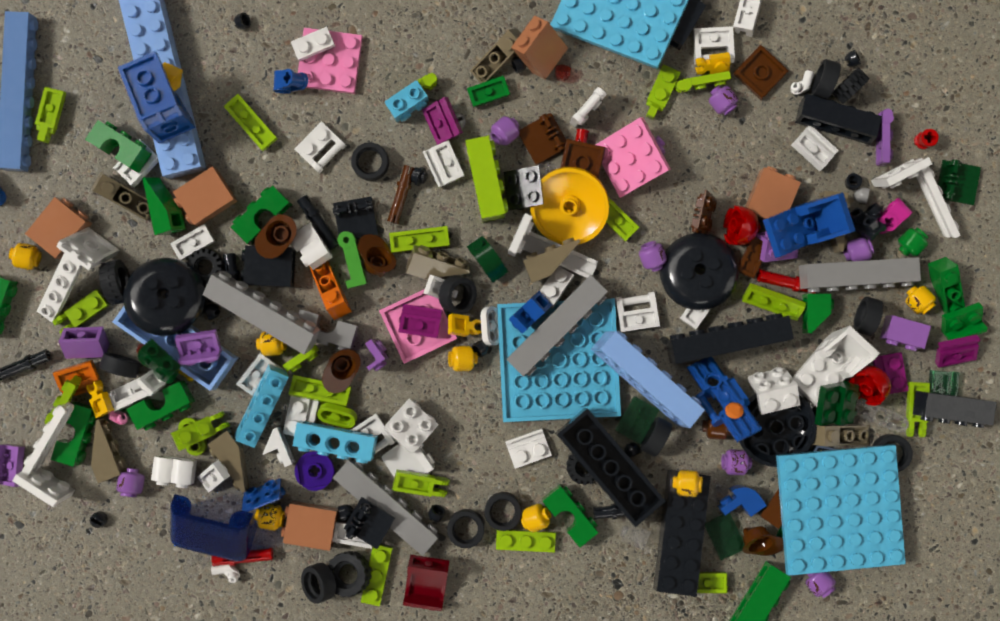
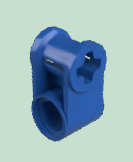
[273,69,308,94]

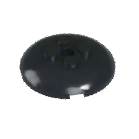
[660,233,739,310]
[123,258,206,336]
[740,393,817,467]

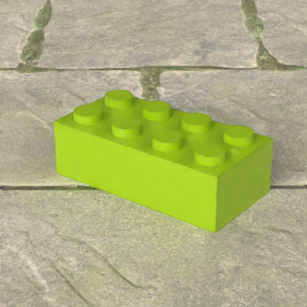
[465,135,508,223]

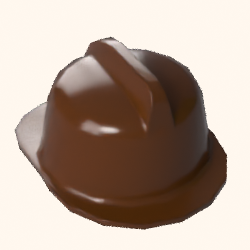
[255,214,297,259]
[358,234,396,278]
[322,349,361,393]
[743,526,784,556]

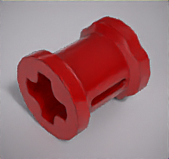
[914,129,939,150]

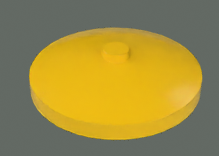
[530,167,609,245]

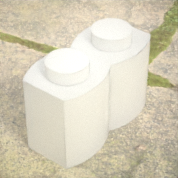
[291,222,333,270]
[151,455,197,488]

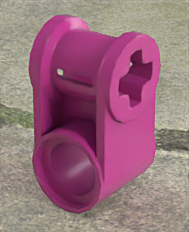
[877,198,913,234]

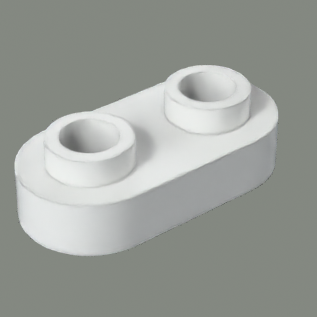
[480,306,499,346]

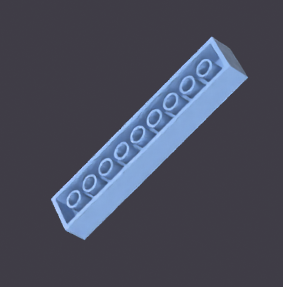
[119,0,207,179]

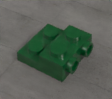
[137,338,181,385]
[814,381,860,426]

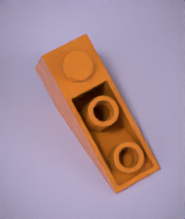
[309,261,352,320]

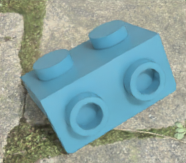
[385,81,429,122]

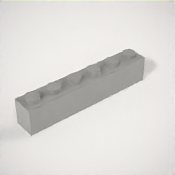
[799,257,921,293]
[203,271,321,354]
[506,275,608,377]
[333,458,439,556]

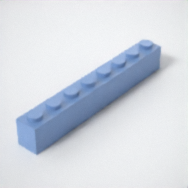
[0,11,38,172]

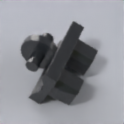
[850,207,887,241]

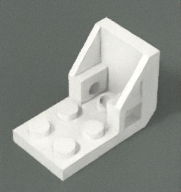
[792,326,879,407]

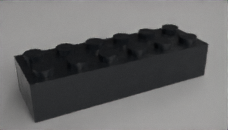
[665,313,794,364]
[555,408,666,527]
[653,470,711,597]

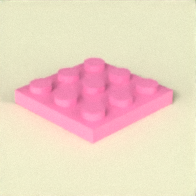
[298,28,363,94]
[596,117,671,198]
[379,289,457,364]

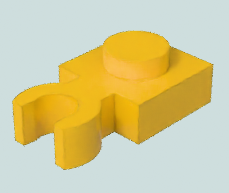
[695,52,730,75]
[448,313,481,337]
[86,380,114,418]

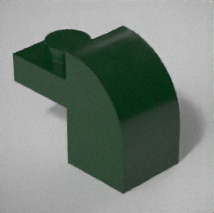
[467,235,508,283]

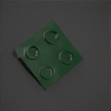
[938,159,981,205]

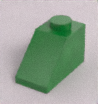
[802,294,834,333]

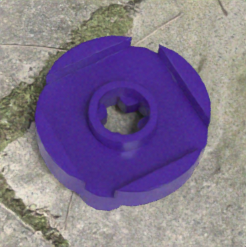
[294,451,335,491]

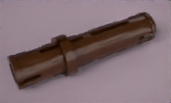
[387,165,415,225]

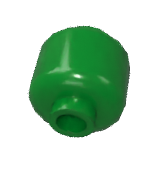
[898,228,929,257]

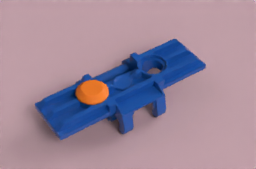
[687,357,762,443]

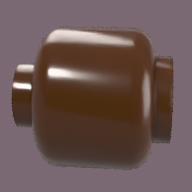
[702,414,731,440]

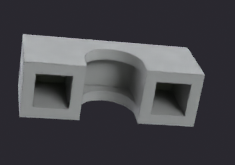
[299,309,359,350]

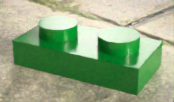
[467,76,510,108]

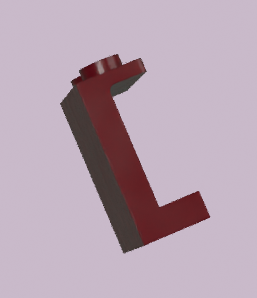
[403,554,450,611]

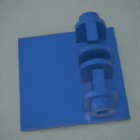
[241,478,286,514]

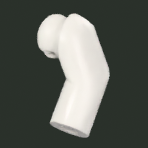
[791,70,815,95]
[211,564,240,583]

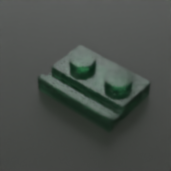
[929,370,959,396]
[615,396,659,444]
[705,513,744,561]

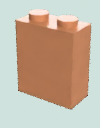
[511,15,568,80]
[173,166,238,227]
[745,166,801,221]
[25,197,92,259]
[281,501,339,551]

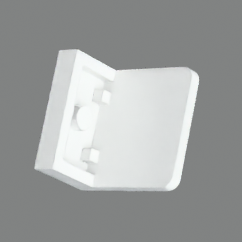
[748,367,800,415]
[384,399,439,453]
[382,443,435,478]

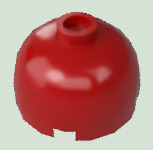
[723,205,760,245]
[849,365,891,406]

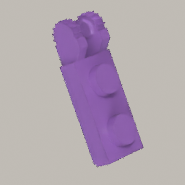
[876,108,894,166]

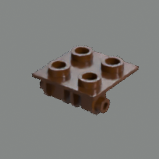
[519,113,566,165]
[690,190,717,234]

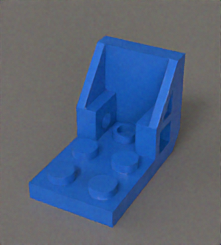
[118,51,196,143]
[763,192,855,258]

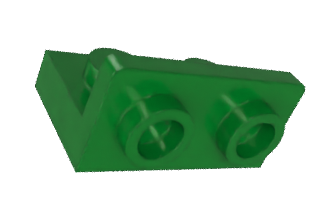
[941,302,988,340]

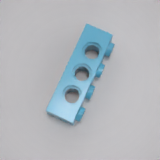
[235,364,289,448]
[292,420,378,463]

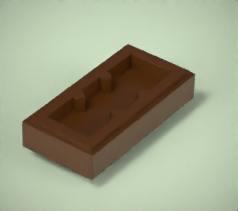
[738,237,763,279]

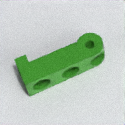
[337,231,368,289]

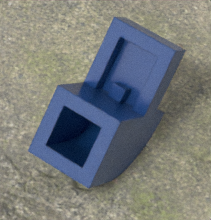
[509,291,552,334]
[717,485,767,517]

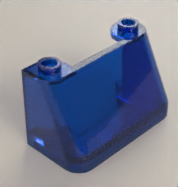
[170,494,258,562]

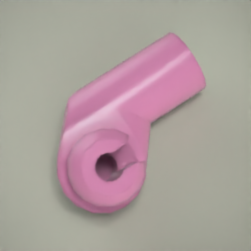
[108,410,129,425]

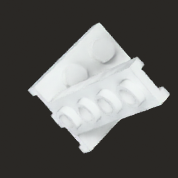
[871,157,961,238]
[508,213,598,278]
[37,227,119,322]
[13,402,75,507]

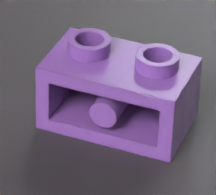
[880,315,931,352]
[59,327,109,359]

